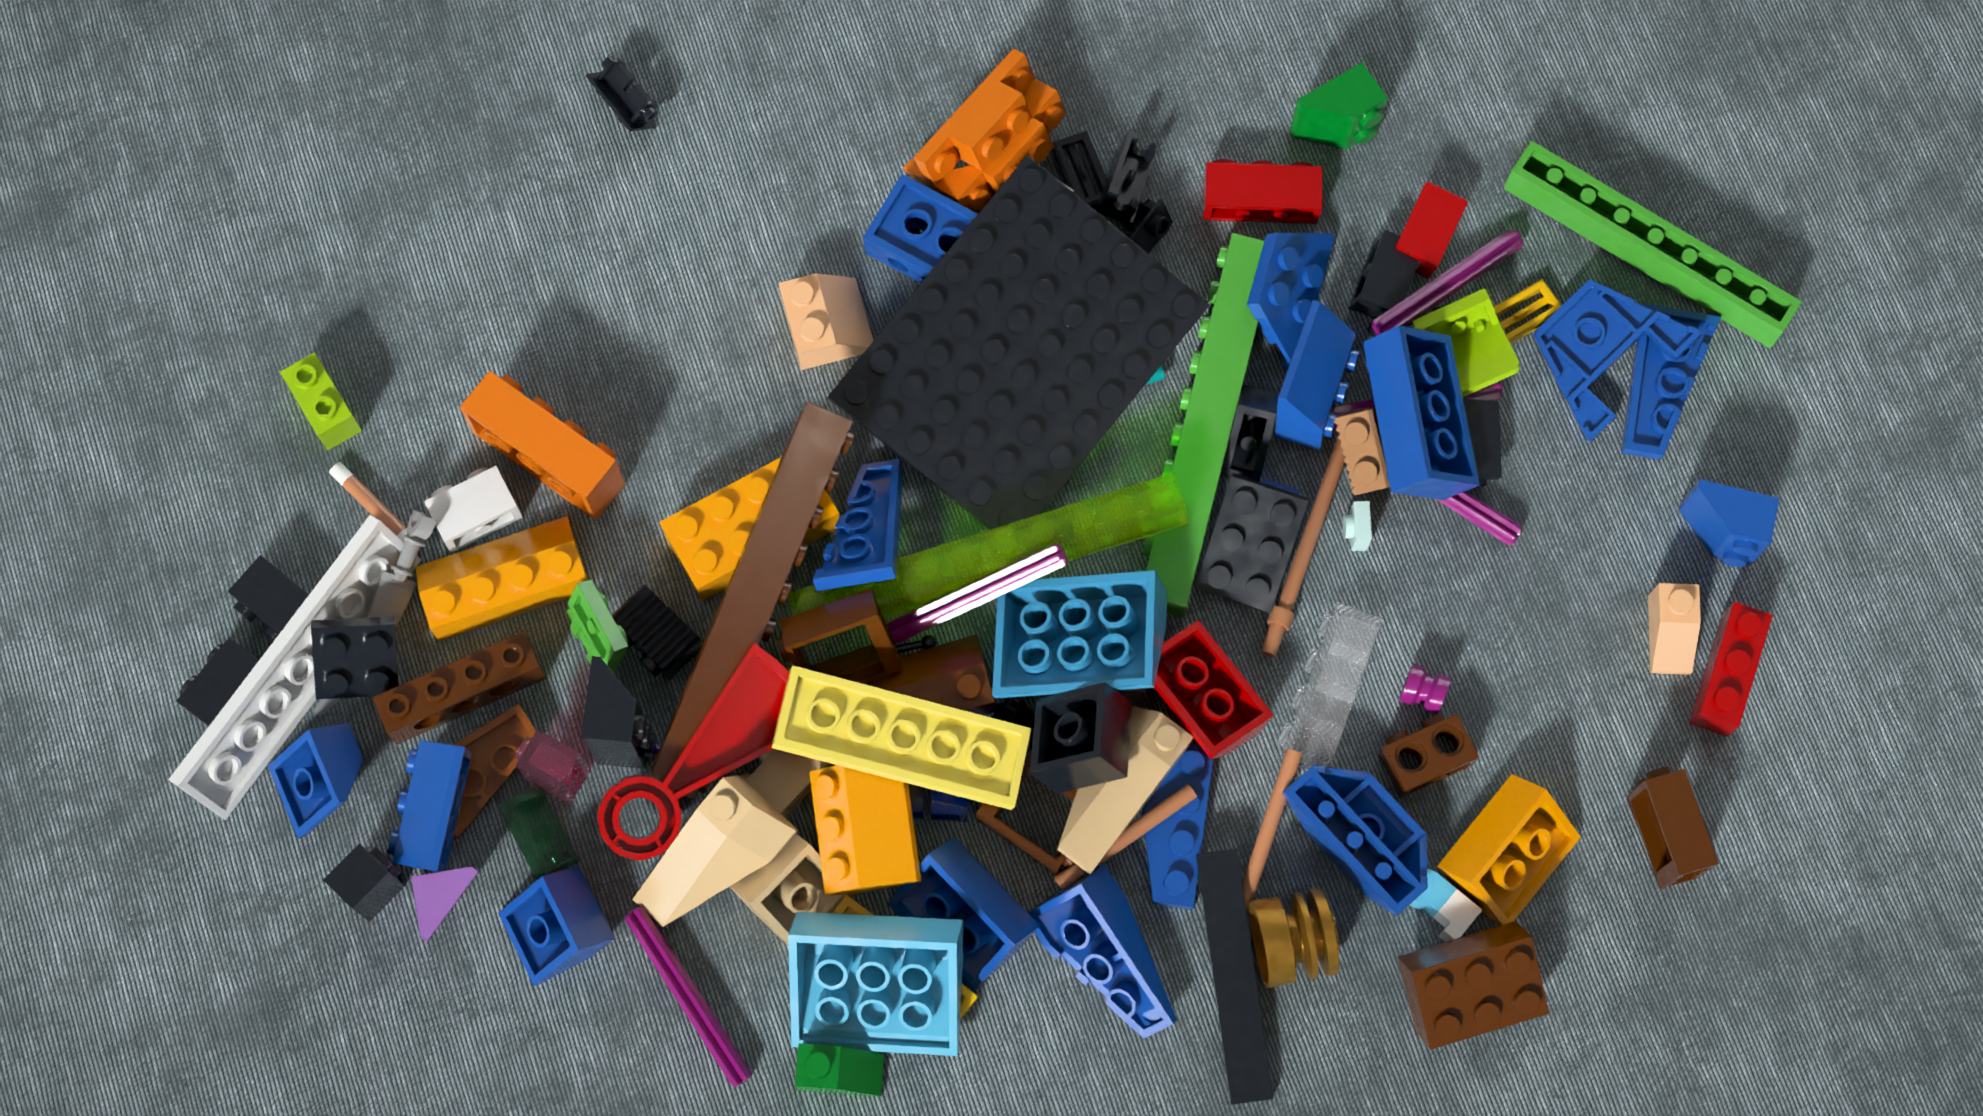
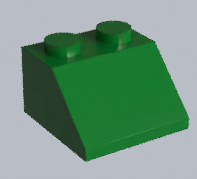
[1289,62,1388,149]

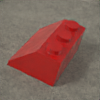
[1154,620,1274,760]

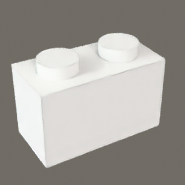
[424,466,523,553]

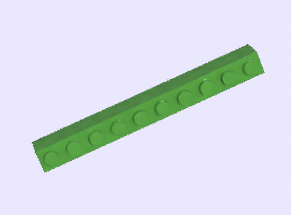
[1137,233,1264,618]

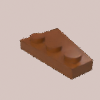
[453,703,541,839]

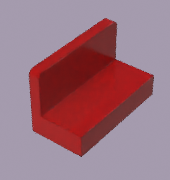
[1396,182,1468,279]

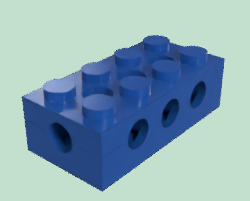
[863,174,978,284]

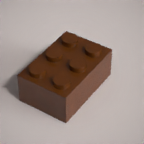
[1398,921,1550,1050]

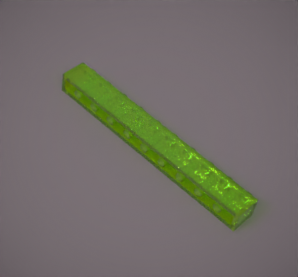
[788,472,1189,631]

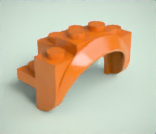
[903,48,1067,213]

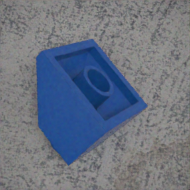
[268,722,364,838]

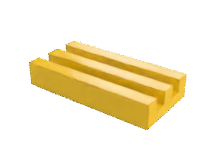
[1494,278,1562,344]

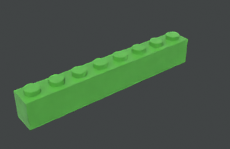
[1504,140,1802,349]

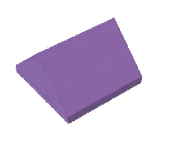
[411,866,478,942]

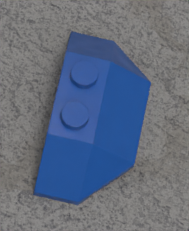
[1282,765,1428,917]

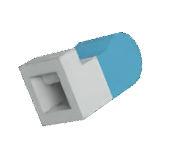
[1410,869,1482,942]

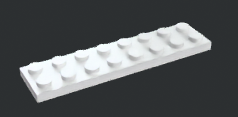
[168,515,422,820]

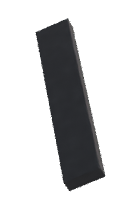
[1196,849,1273,1105]

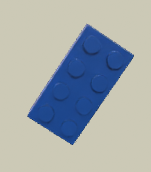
[1363,325,1480,500]

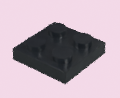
[311,616,398,700]

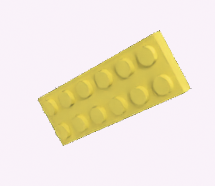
[771,665,1031,810]

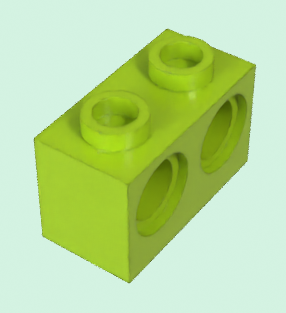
[280,352,362,450]

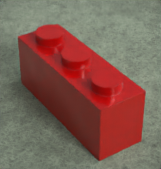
[1203,159,1322,224]
[1689,601,1773,737]

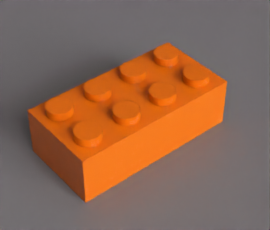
[460,371,625,521]

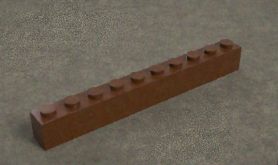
[648,402,855,799]

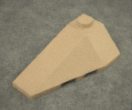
[632,775,798,927]

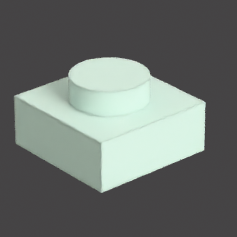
[1343,501,1372,551]

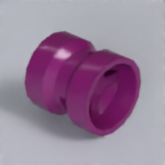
[1398,663,1451,715]

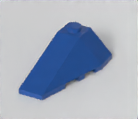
[1028,863,1177,1038]

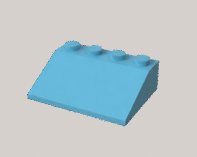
[788,912,963,1056]

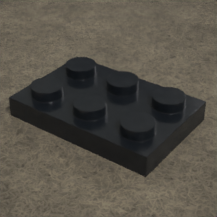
[1195,473,1309,612]

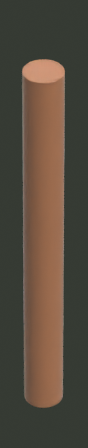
[1242,748,1303,909]
[1053,784,1197,890]

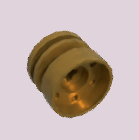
[1249,888,1340,988]

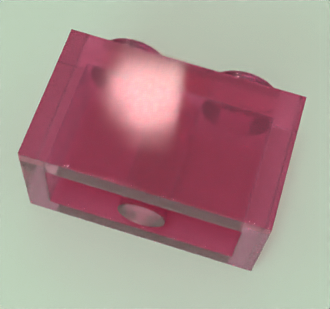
[516,730,591,805]

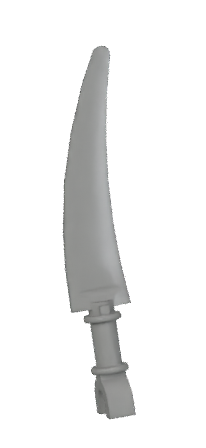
[314,509,437,716]

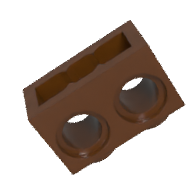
[1378,714,1479,799]

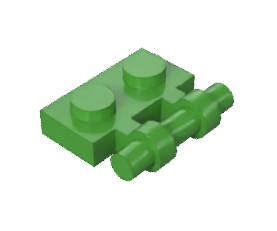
[566,579,629,675]

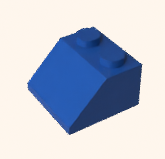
[1679,479,1779,567]
[498,866,615,986]

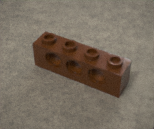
[372,631,547,744]

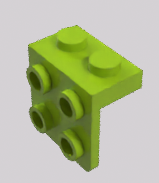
[1412,288,1521,397]

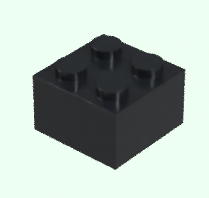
[1030,682,1132,793]

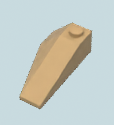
[1057,706,1194,875]

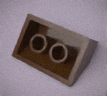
[865,634,999,716]

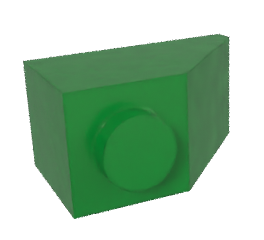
[795,1043,884,1097]

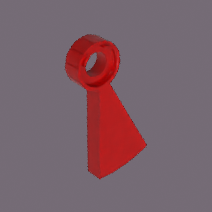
[597,642,789,860]

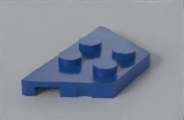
[1247,233,1335,371]

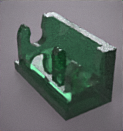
[497,787,580,880]

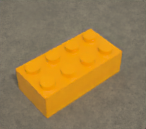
[659,457,840,602]

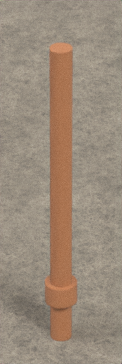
[1260,439,1346,658]

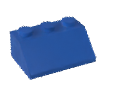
[1275,300,1360,450]
[388,740,473,872]
[887,836,1040,992]

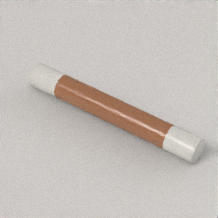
[329,462,407,543]

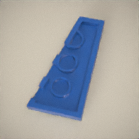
[1621,303,1721,460]
[812,458,904,591]
[1142,744,1213,910]

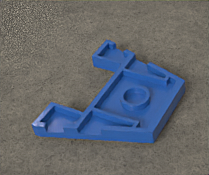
[1533,279,1702,443]

